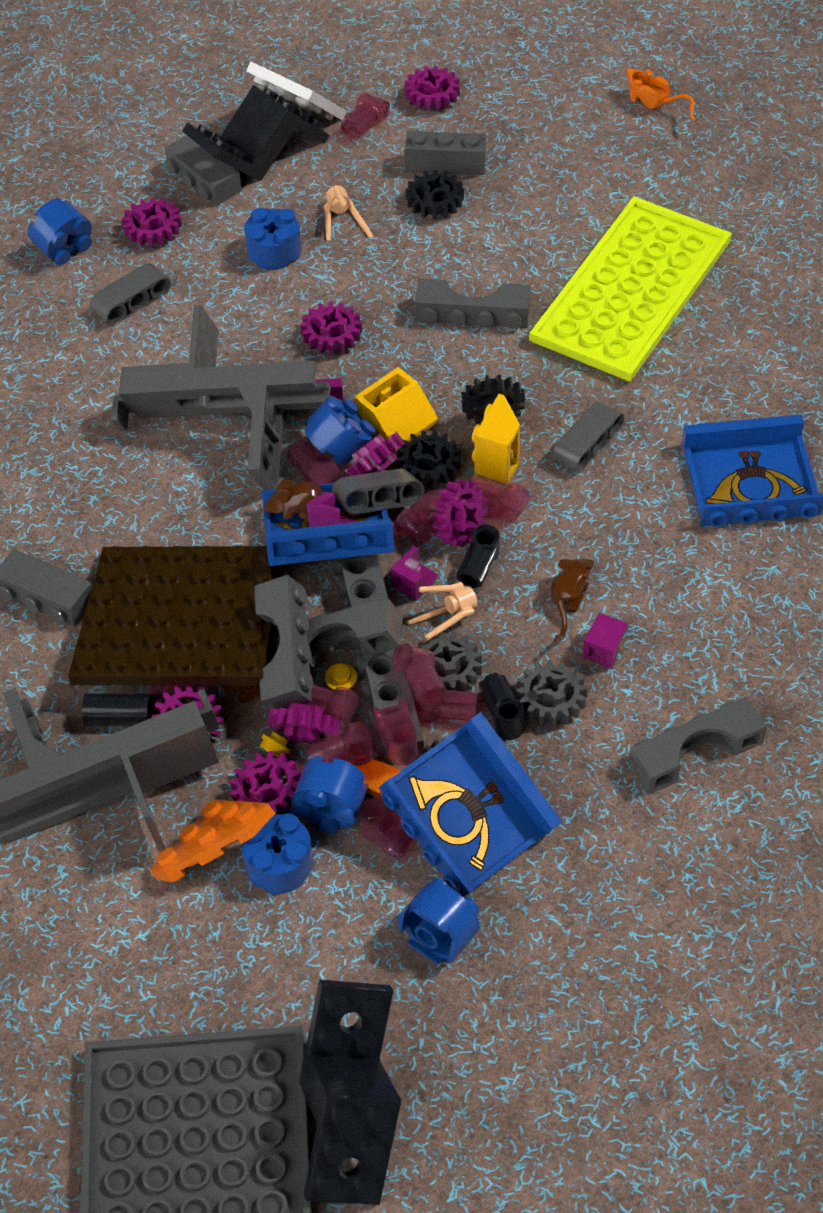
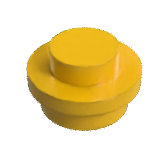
[325,663,357,693]
[259,731,291,758]

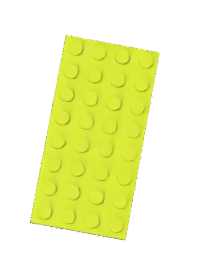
[529,196,732,382]

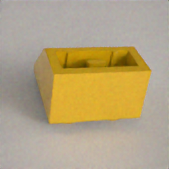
[354,367,438,452]
[471,394,520,484]

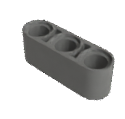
[90,263,171,326]
[551,401,625,474]
[331,469,424,514]

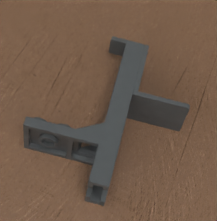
[111,305,331,490]
[0,688,220,852]

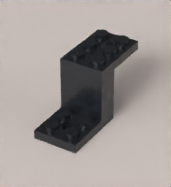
[182,85,330,181]
[299,979,402,1205]

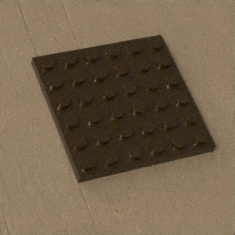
[68,546,284,686]

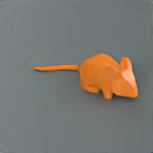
[626,68,696,121]

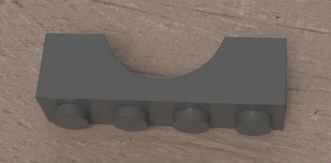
[415,278,531,328]
[254,575,313,709]
[271,598,402,670]
[629,697,767,795]

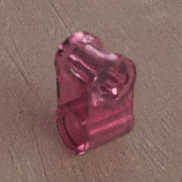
[394,490,441,548]
[371,699,418,766]
[358,798,417,861]

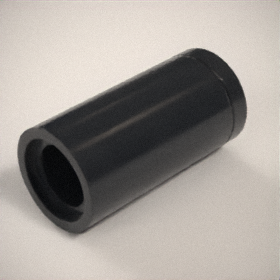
[82,693,153,726]

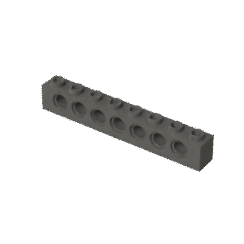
[332,554,424,764]

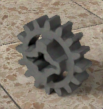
[413,631,482,696]
[516,660,587,727]

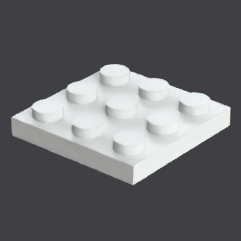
[246,62,347,121]

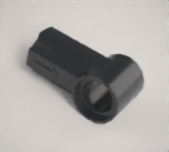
[457,524,500,588]
[479,672,524,740]

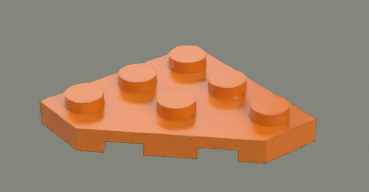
[149,800,276,882]

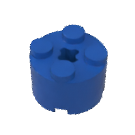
[28,199,92,266]
[244,208,301,270]
[304,396,376,465]
[290,756,368,834]
[242,813,313,894]
[397,878,479,964]

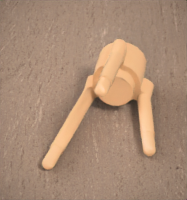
[324,185,373,242]
[406,582,477,641]

